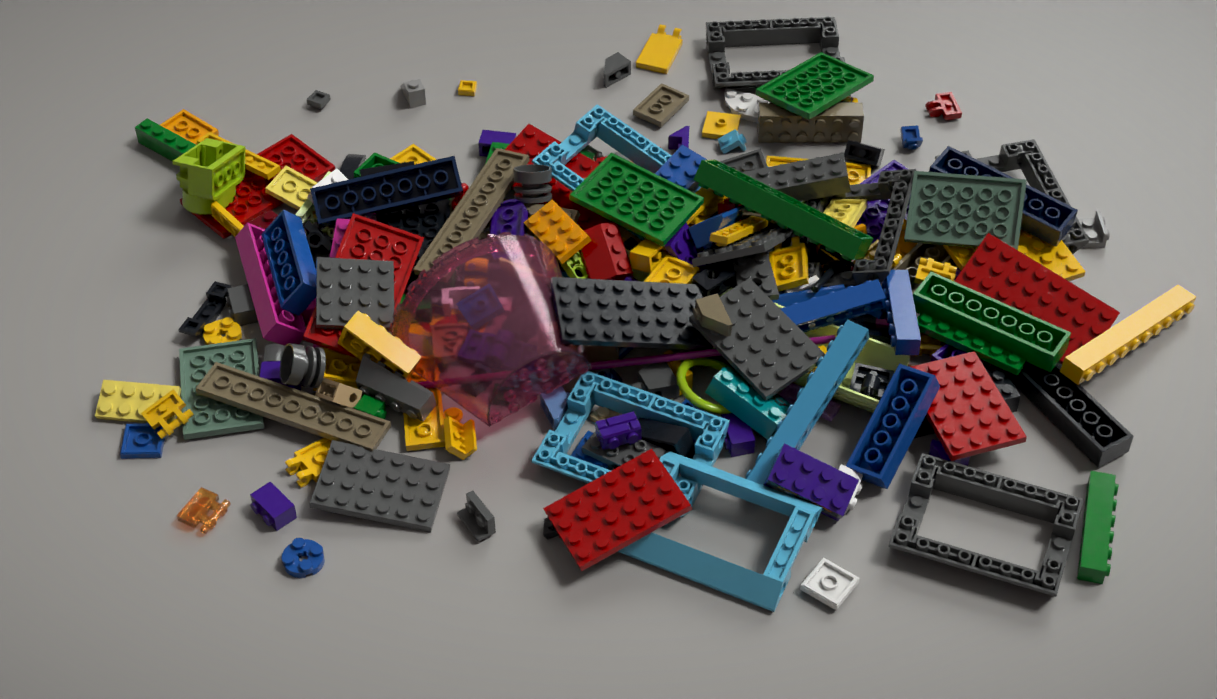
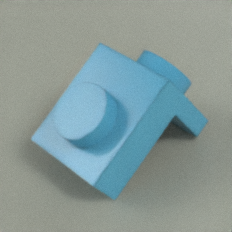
[718,129,747,154]

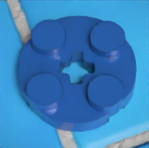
[282,538,325,578]

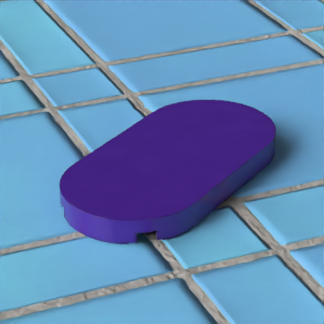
[488,199,528,263]

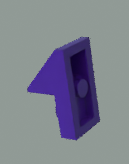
[668,126,690,150]

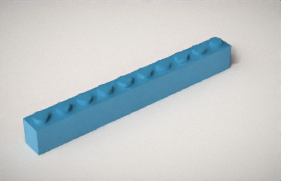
[745,319,869,485]

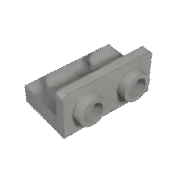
[1078,211,1110,249]

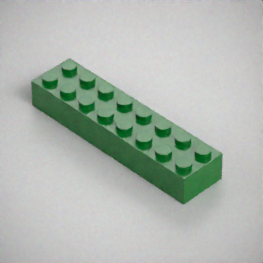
[913,272,1071,373]

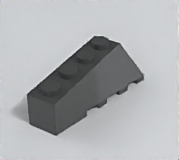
[356,353,437,421]

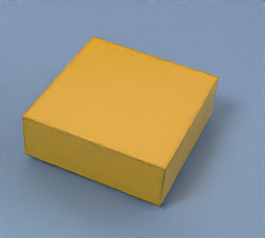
[458,80,477,96]

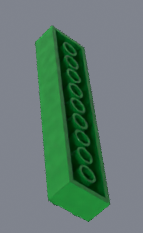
[693,159,873,261]

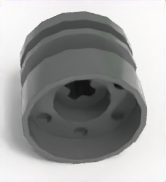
[513,164,552,204]
[280,343,326,388]

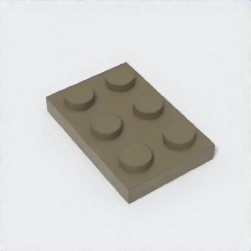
[633,83,689,127]

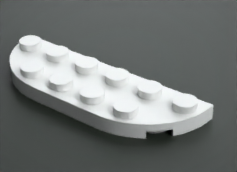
[724,88,771,123]

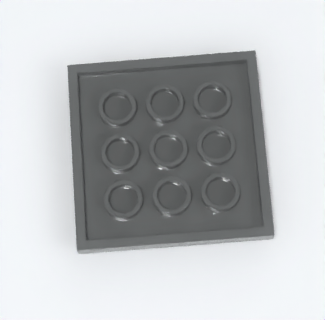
[316,257,395,332]

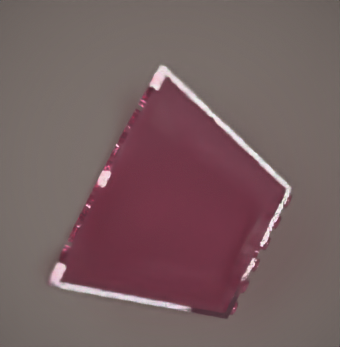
[390,232,592,427]

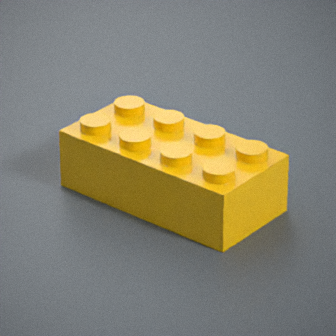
[338,311,421,381]

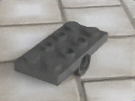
[582,432,669,471]

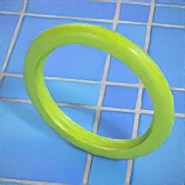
[676,357,732,414]

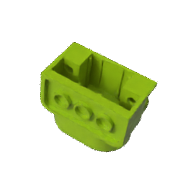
[173,138,245,214]

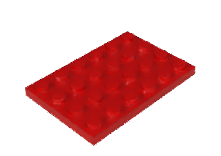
[912,351,1027,461]
[543,449,692,571]

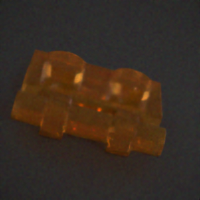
[177,487,231,534]

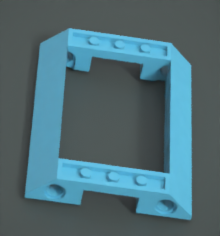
[532,104,701,240]
[531,370,730,517]
[618,451,822,612]

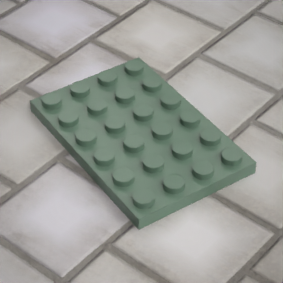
[904,171,1027,250]
[179,338,264,440]

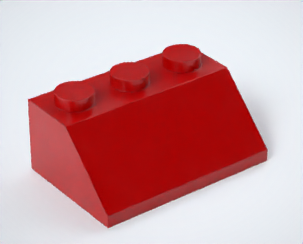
[579,222,633,281]

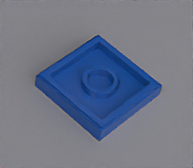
[120,423,165,459]

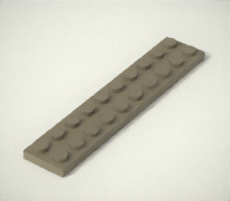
[413,148,530,283]
[196,362,391,452]

